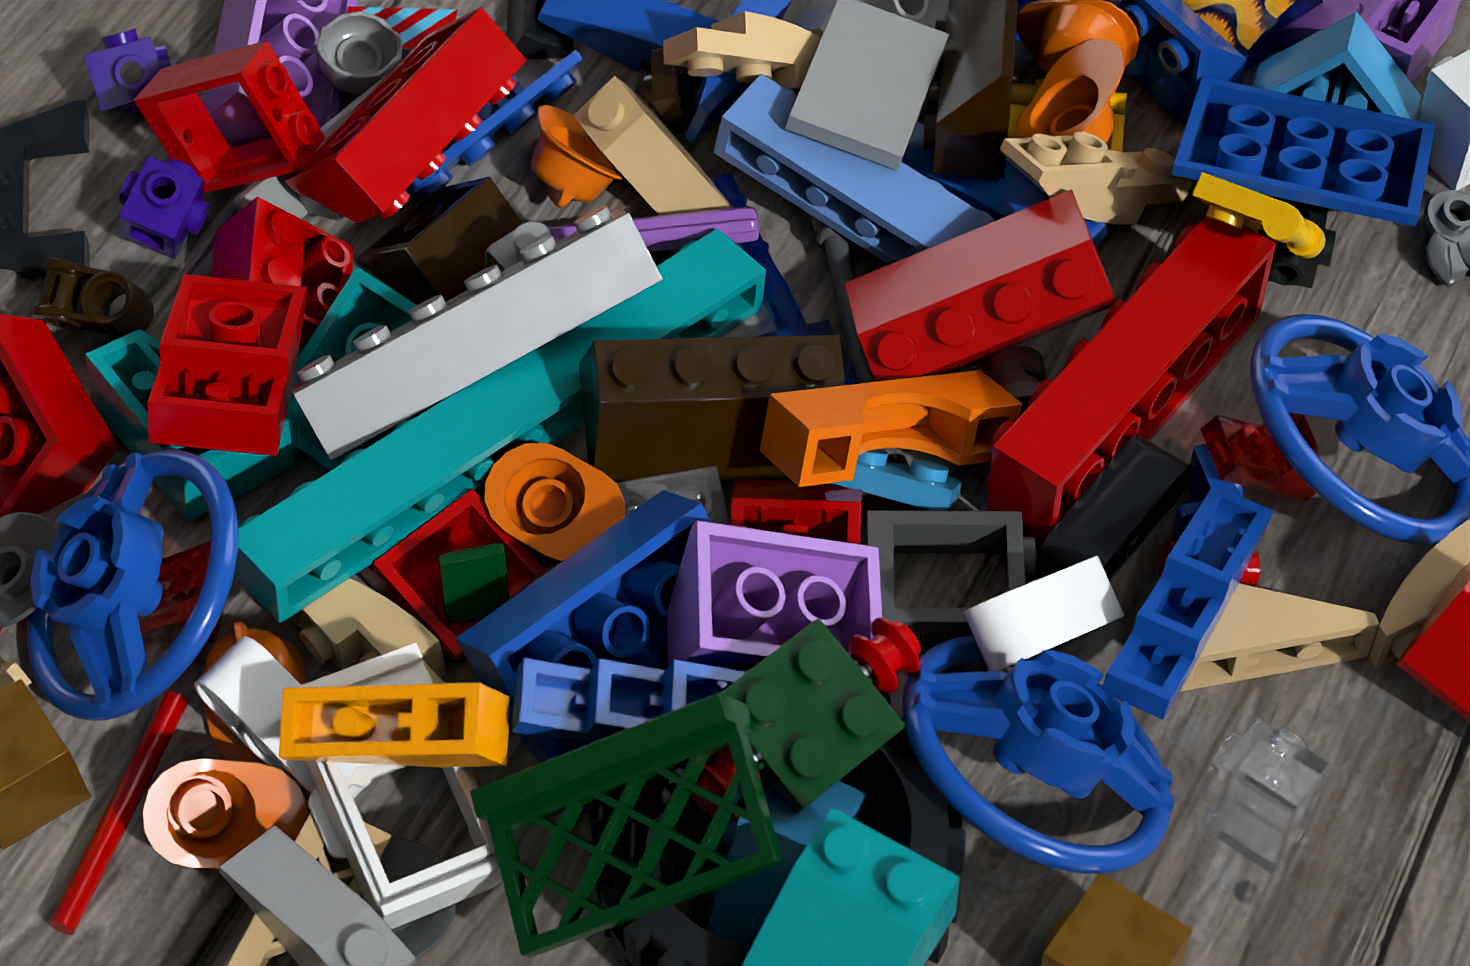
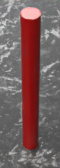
[49,691,188,935]

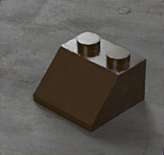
[357,176,523,305]

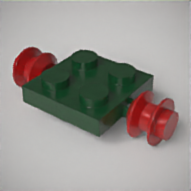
[690,617,921,820]

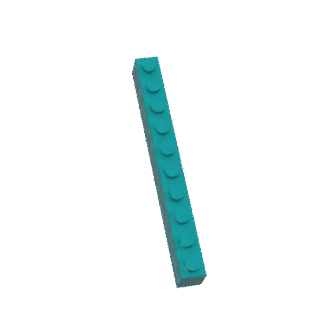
[234,228,766,623]

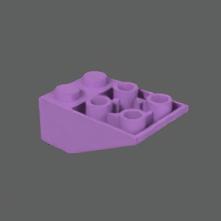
[1259,0,1460,84]

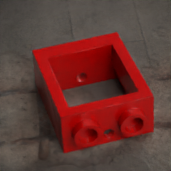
[134,40,326,193]

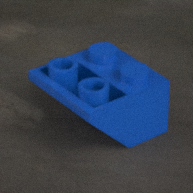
[1120,0,1246,126]

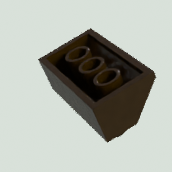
[923,0,1018,178]
[579,335,845,484]

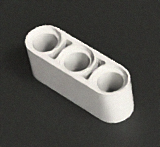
[963,556,1125,671]
[194,636,375,811]

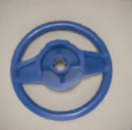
[1250,314,1470,545]
[27,450,239,721]
[902,635,1174,874]

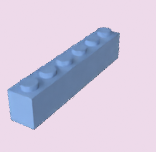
[713,73,995,265]

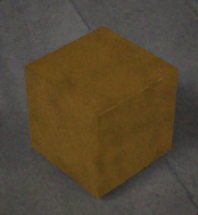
[0,679,92,850]
[1041,873,1192,966]

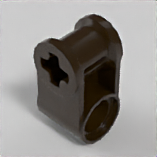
[28,257,154,338]

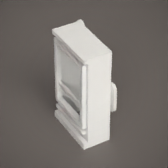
[298,643,503,929]

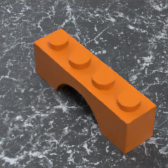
[760,370,1023,487]

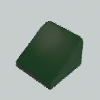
[437,543,510,623]

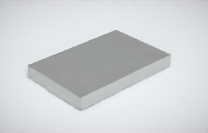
[785,0,949,171]

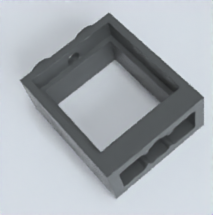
[866,510,1036,655]

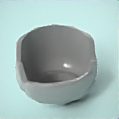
[316,11,402,95]

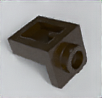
[635,48,693,134]

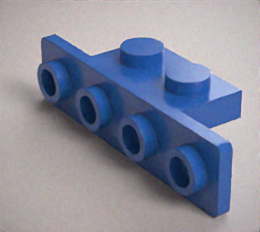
[405,50,583,204]

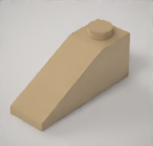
[573,76,733,216]
[1180,583,1379,692]

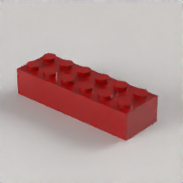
[985,216,1276,551]

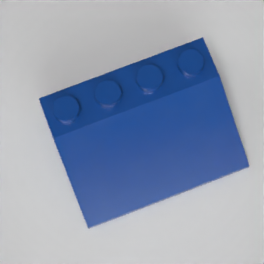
[1172,76,1436,227]
[456,490,711,815]

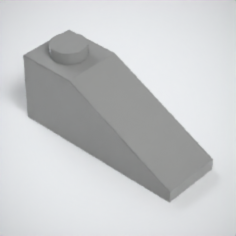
[219,826,416,966]

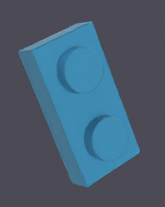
[832,449,963,511]

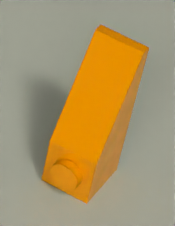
[278,683,510,767]

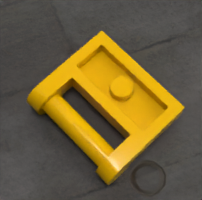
[1193,172,1326,259]

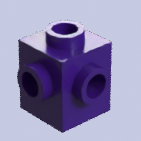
[83,29,172,115]
[119,155,210,259]

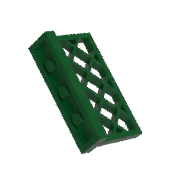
[470,692,784,958]

